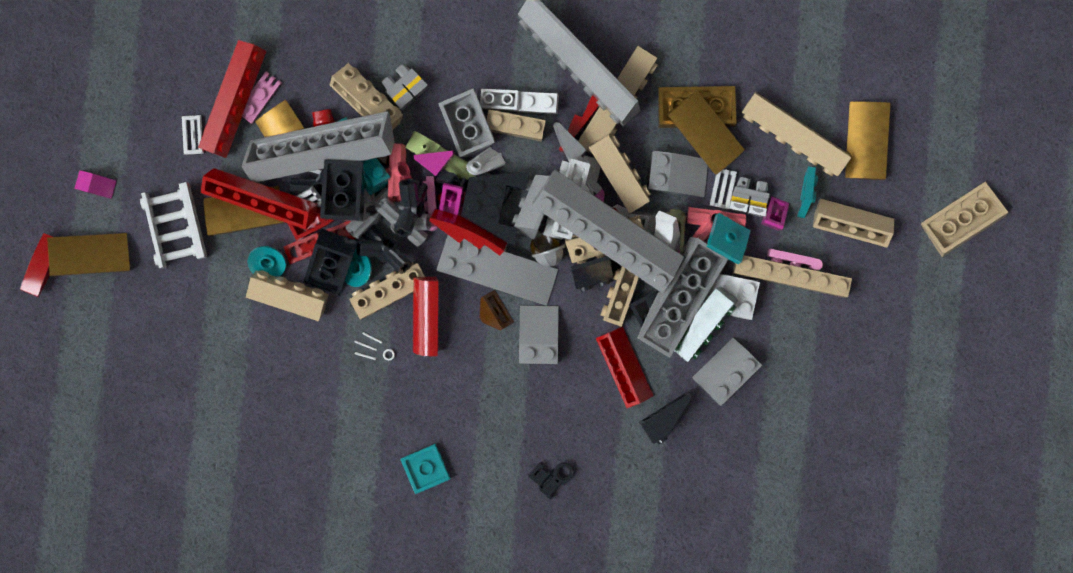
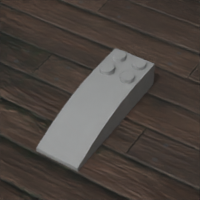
[437,235,558,306]
[637,237,728,358]

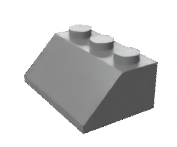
[438,88,495,157]
[512,175,550,239]
[692,338,762,406]

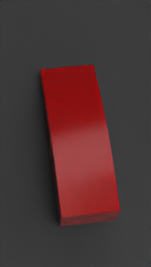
[20,233,53,298]

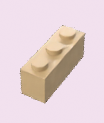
[487,110,546,142]

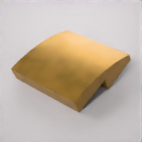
[255,100,305,137]

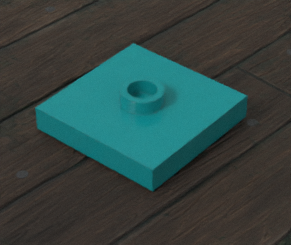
[706,213,751,264]
[400,444,451,494]

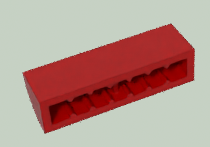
[413,277,438,356]
[596,326,653,408]

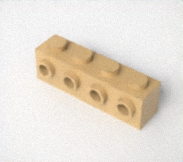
[330,63,403,130]
[589,134,651,213]
[813,199,894,247]
[565,215,644,264]
[349,262,425,320]
[601,266,639,327]
[246,270,329,321]

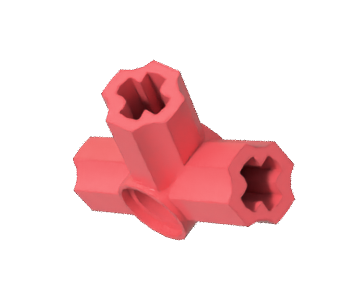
[385,143,413,202]
[686,207,746,244]

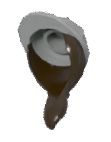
[530,228,565,267]

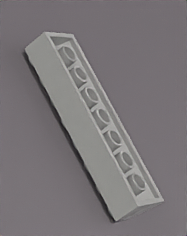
[518,0,640,126]
[242,111,394,182]
[532,169,684,293]

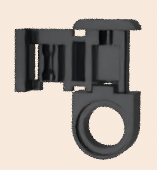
[434,171,468,193]
[528,463,573,499]

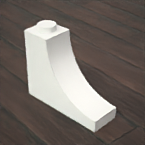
[654,211,680,252]

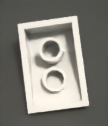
[699,274,760,320]

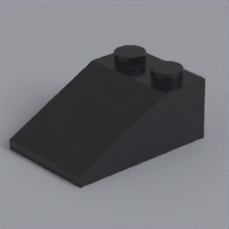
[320,159,365,222]
[304,228,358,295]
[569,256,613,292]
[639,392,692,445]

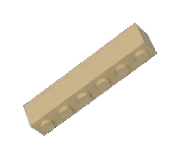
[578,46,658,156]
[742,91,851,176]
[732,255,852,298]

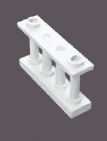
[543,159,590,240]
[140,182,208,269]

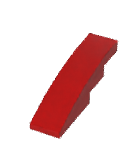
[429,209,507,256]

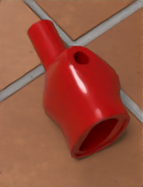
[312,109,335,127]

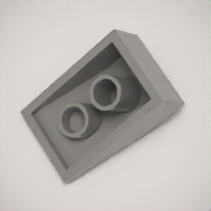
[648,151,708,197]
[519,306,558,364]

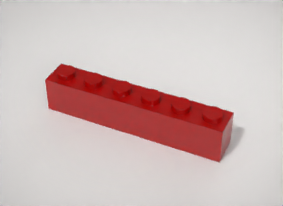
[198,40,266,158]
[201,168,318,230]

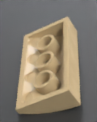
[921,182,1008,257]

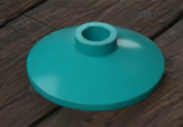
[247,246,286,277]
[345,249,372,287]

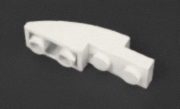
[480,89,559,114]

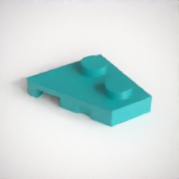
[797,166,818,218]

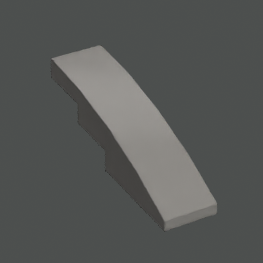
[553,122,602,194]

